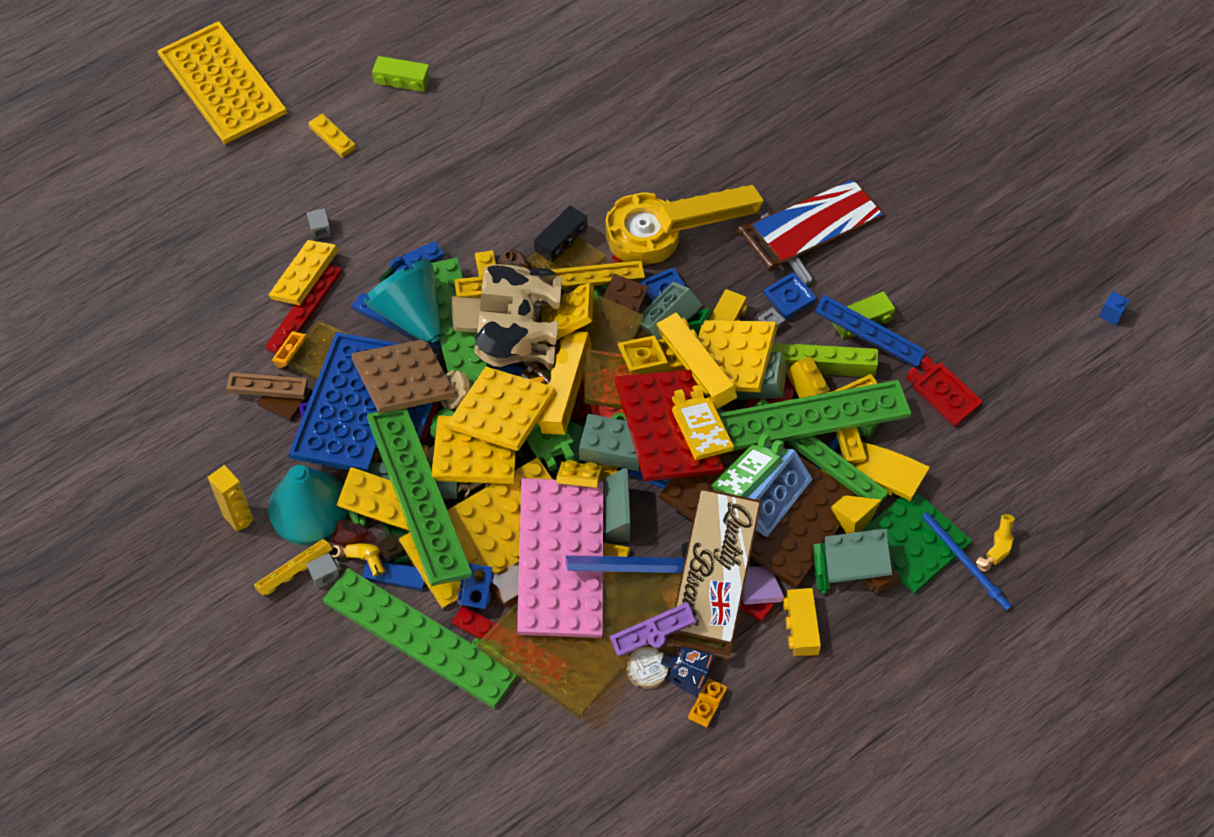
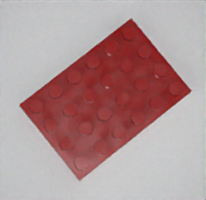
[614,370,723,482]

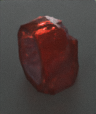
[332,520,369,546]

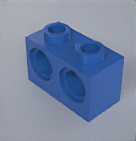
[457,563,494,609]

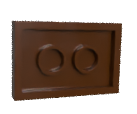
[591,274,649,340]

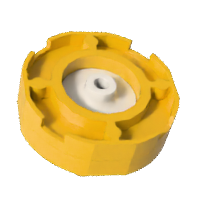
[606,192,680,266]

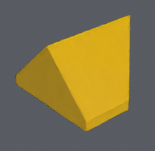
[830,496,882,534]

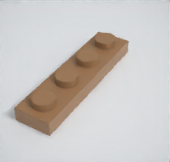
[226,372,308,399]

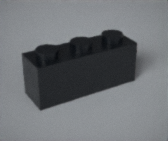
[534,205,588,263]

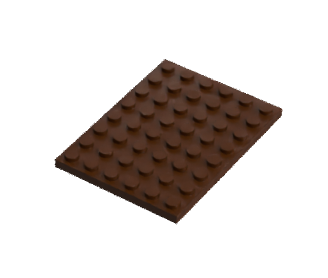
[659,409,859,588]

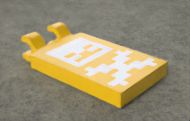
[672,385,734,460]

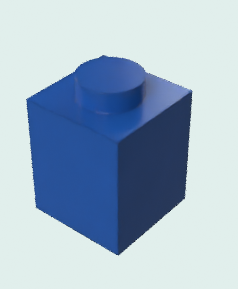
[1099,291,1130,326]

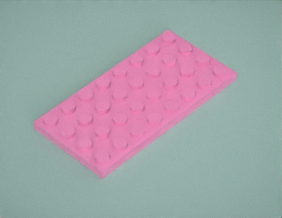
[517,478,603,638]

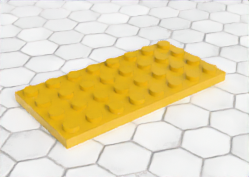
[157,21,287,145]
[399,457,553,609]

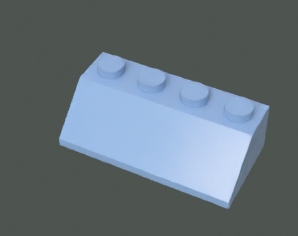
[748,449,812,537]

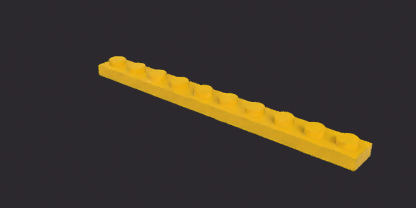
[454,261,645,298]

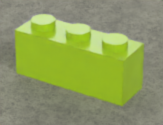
[372,56,430,92]
[832,291,895,339]

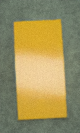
[618,335,686,374]
[852,442,930,501]

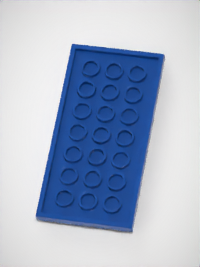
[289,332,399,473]

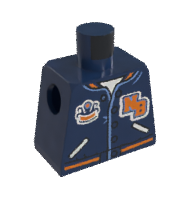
[660,647,714,698]

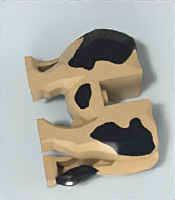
[474,264,561,370]

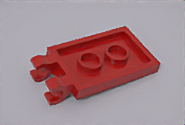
[906,356,983,427]

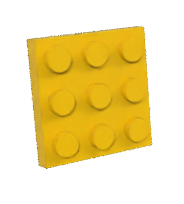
[540,282,594,346]

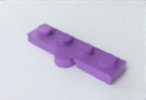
[610,602,697,657]

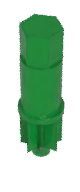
[813,543,830,594]

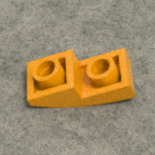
[688,678,727,728]

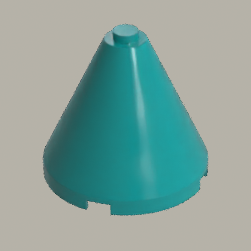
[363,259,442,345]
[268,465,349,545]

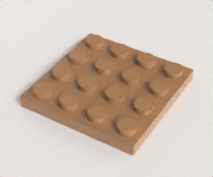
[352,340,455,414]

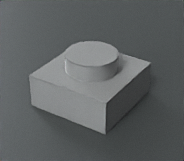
[758,308,785,329]

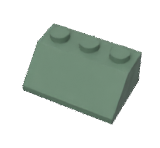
[635,282,703,340]
[603,468,630,543]
[825,529,892,583]

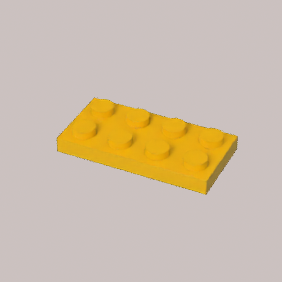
[269,240,339,305]
[337,467,410,532]

